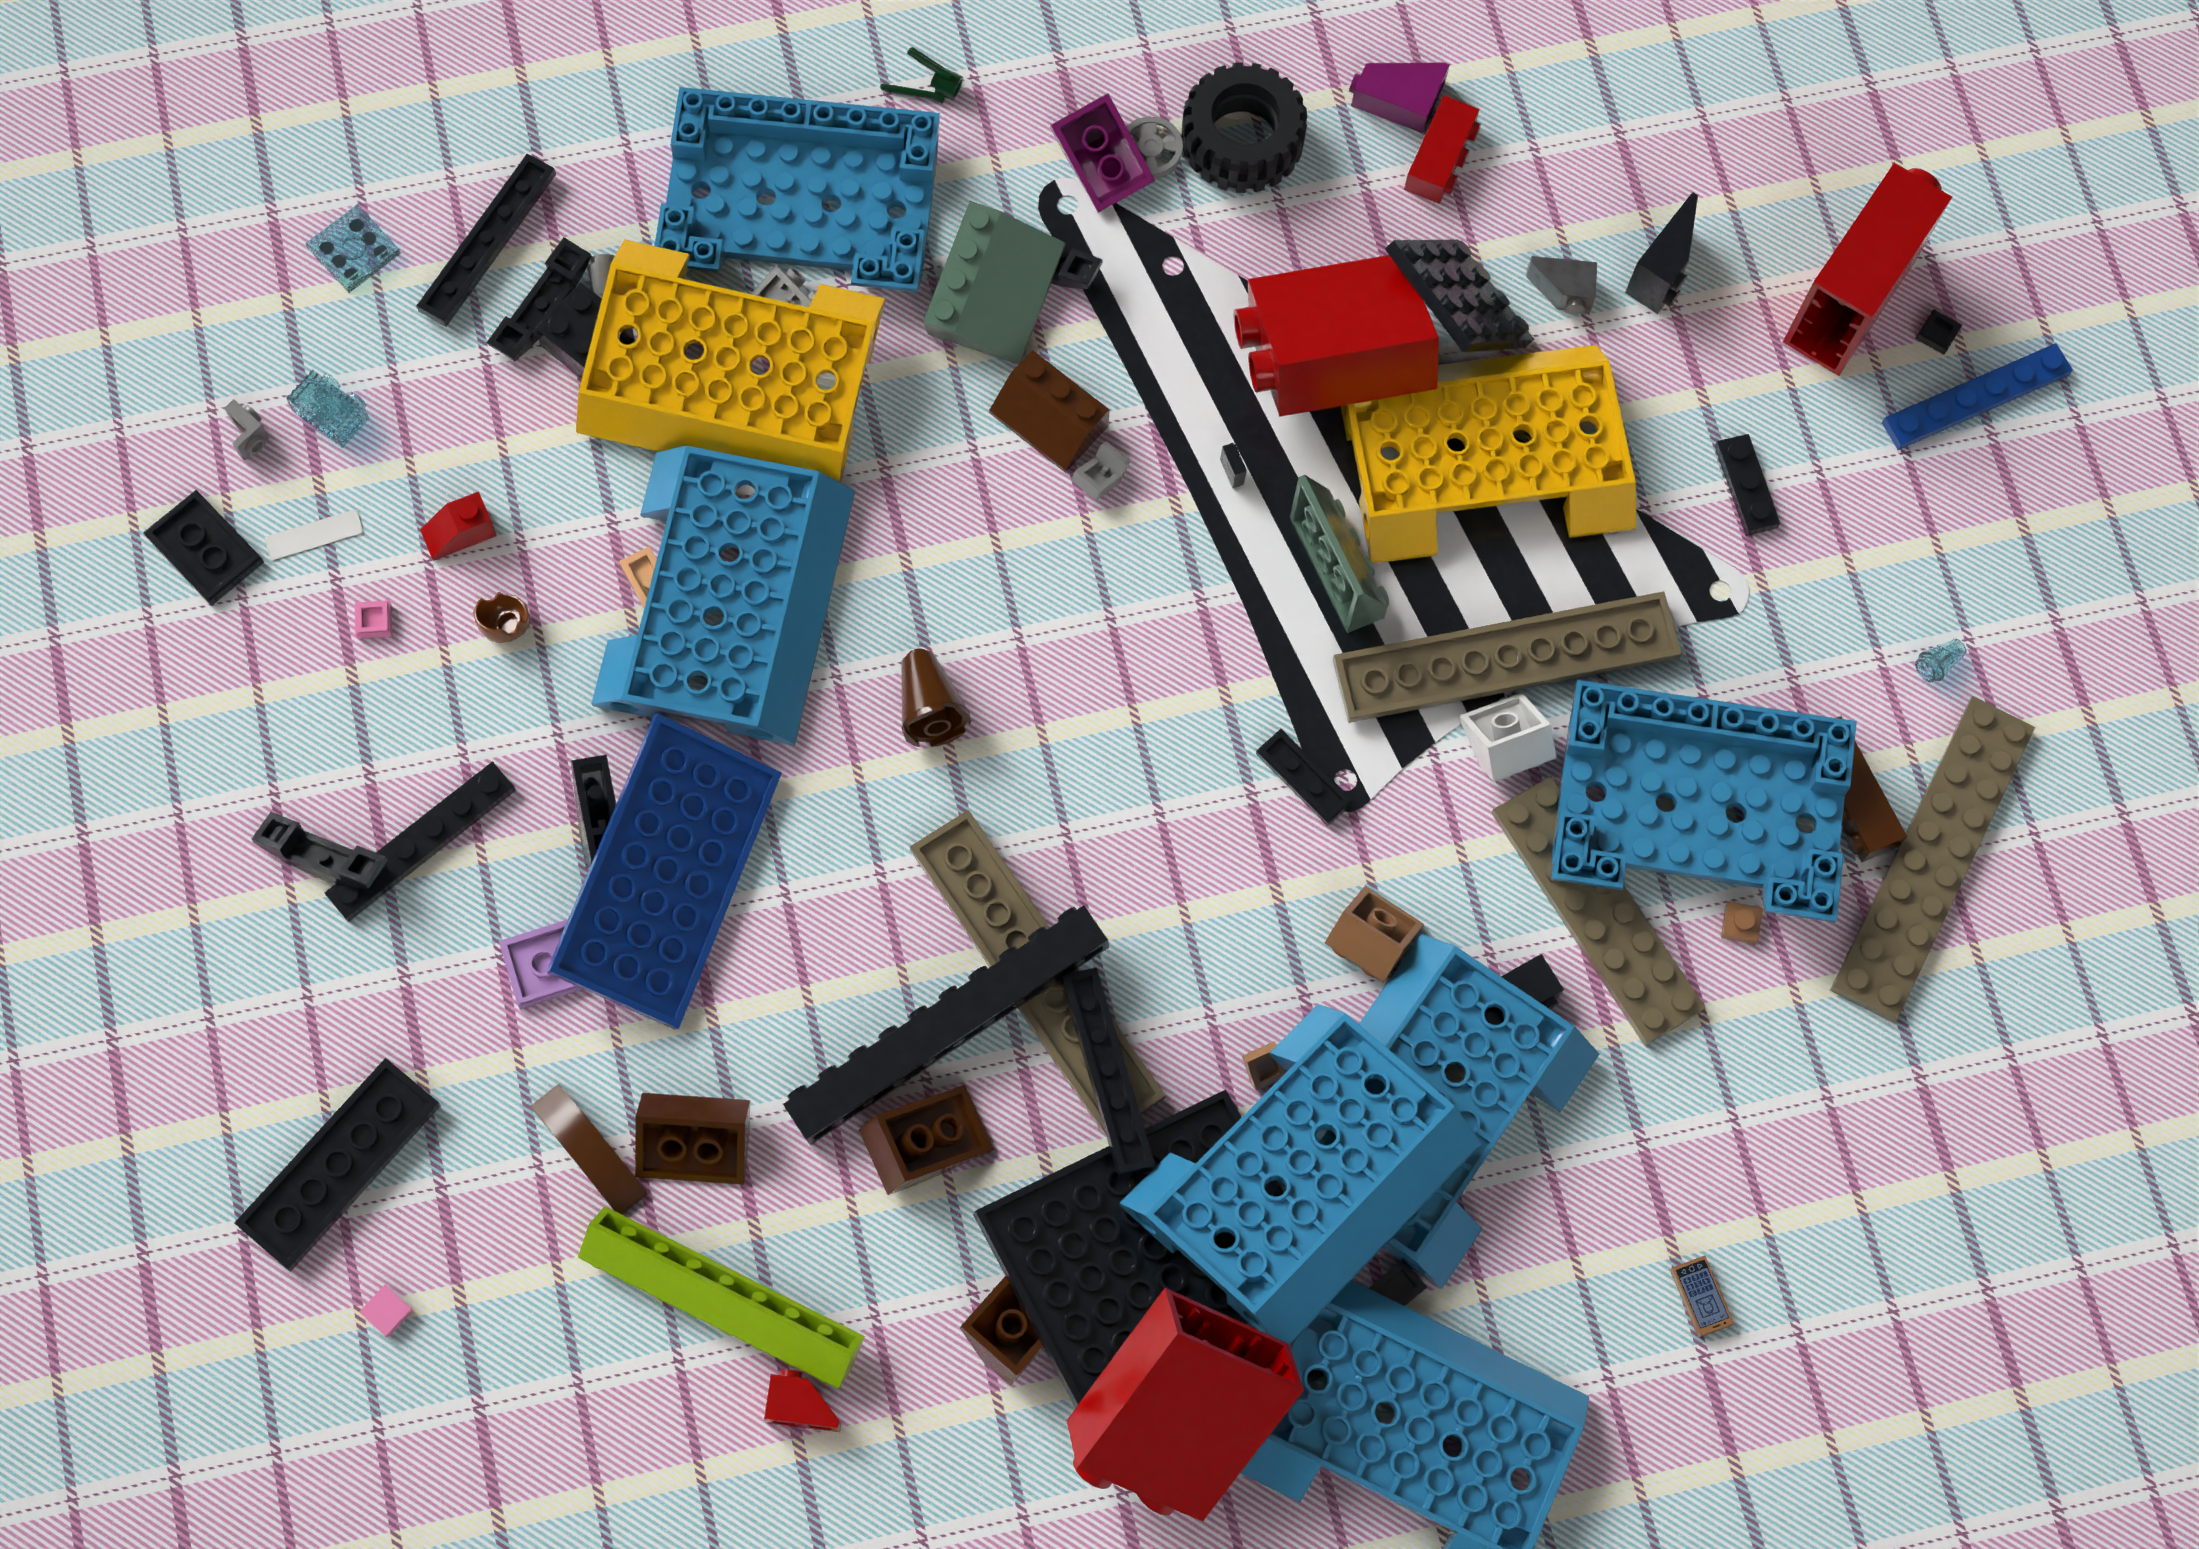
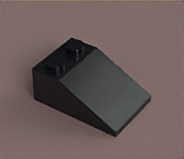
[1625,192,1698,314]

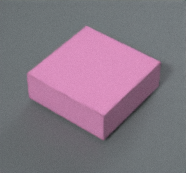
[355,600,392,639]
[359,1285,414,1338]

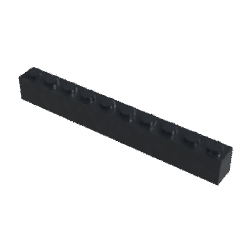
[783,905,1109,1146]

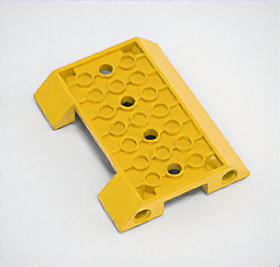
[576,239,885,483]
[1341,345,1636,564]

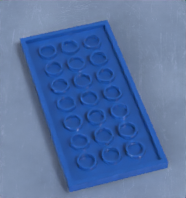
[546,713,782,1030]

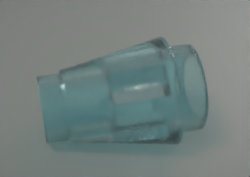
[1915,639,1967,683]

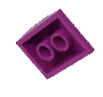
[1050,93,1155,213]

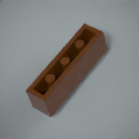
[1837,716,1907,862]

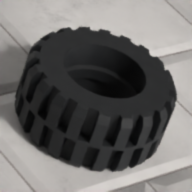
[1181,62,1307,193]

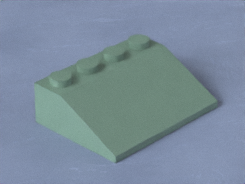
[923,201,1066,365]
[1290,475,1389,633]

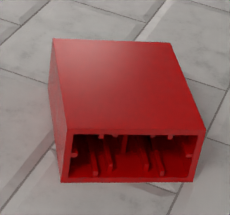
[1783,162,1952,376]
[1233,255,1439,417]
[1066,1288,1304,1522]

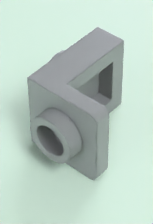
[224,399,269,460]
[1071,442,1130,501]

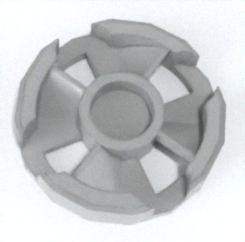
[1126,116,1183,179]

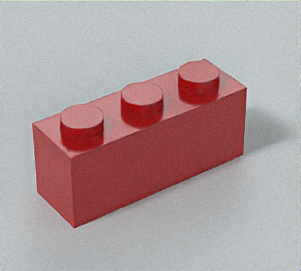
[1404,95,1481,204]

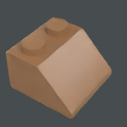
[1325,886,1424,982]

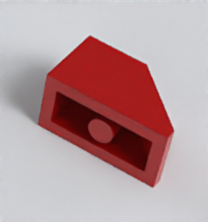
[420,491,497,561]
[764,1369,841,1432]

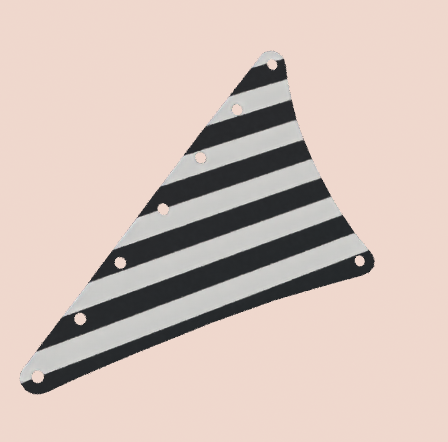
[1038,177,1749,812]

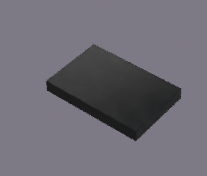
[143,490,264,606]

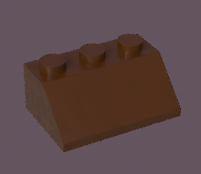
[989,350,1110,473]
[635,1093,750,1185]
[960,1276,1044,1386]

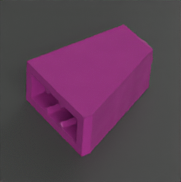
[1349,62,1450,133]

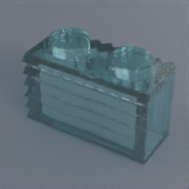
[286,370,370,448]

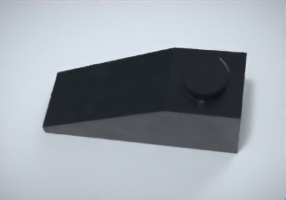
[571,754,616,870]

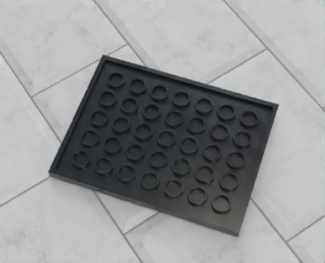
[973,1089,1284,1408]

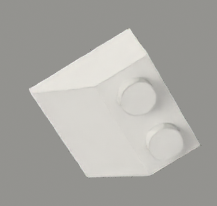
[1460,692,1556,782]

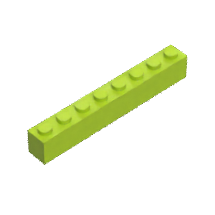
[578,1206,865,1389]

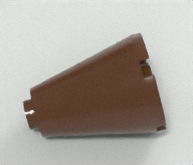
[901,648,971,747]

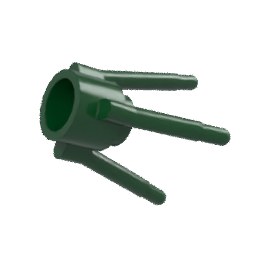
[880,47,963,104]

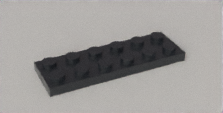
[234,1057,441,1272]

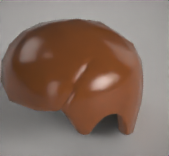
[473,592,531,644]

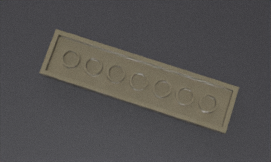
[1491,776,1706,1046]

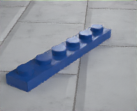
[1882,343,2073,450]

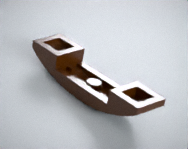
[530,1084,648,1215]

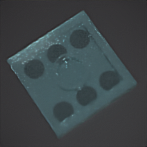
[305,204,401,293]

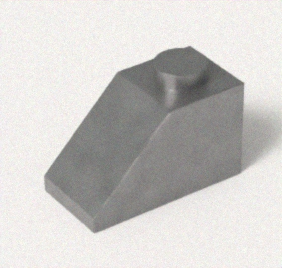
[1526,256,1597,314]

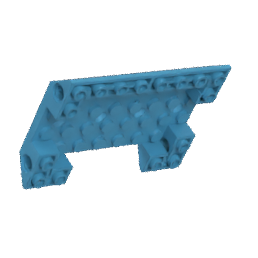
[654,87,940,292]
[591,446,855,746]
[1551,680,1857,923]
[1315,934,1600,1289]
[1119,1004,1481,1345]
[1240,1280,1589,1549]

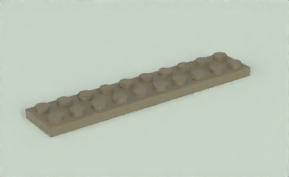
[1332,591,1682,723]
[1830,696,2035,1023]
[910,810,1166,1137]

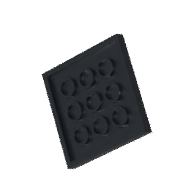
[1385,239,1534,352]

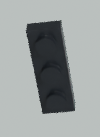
[1714,434,1780,536]

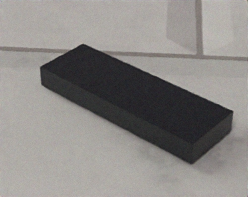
[1256,729,1353,827]

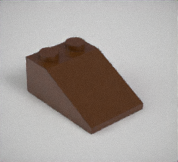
[859,1085,994,1195]

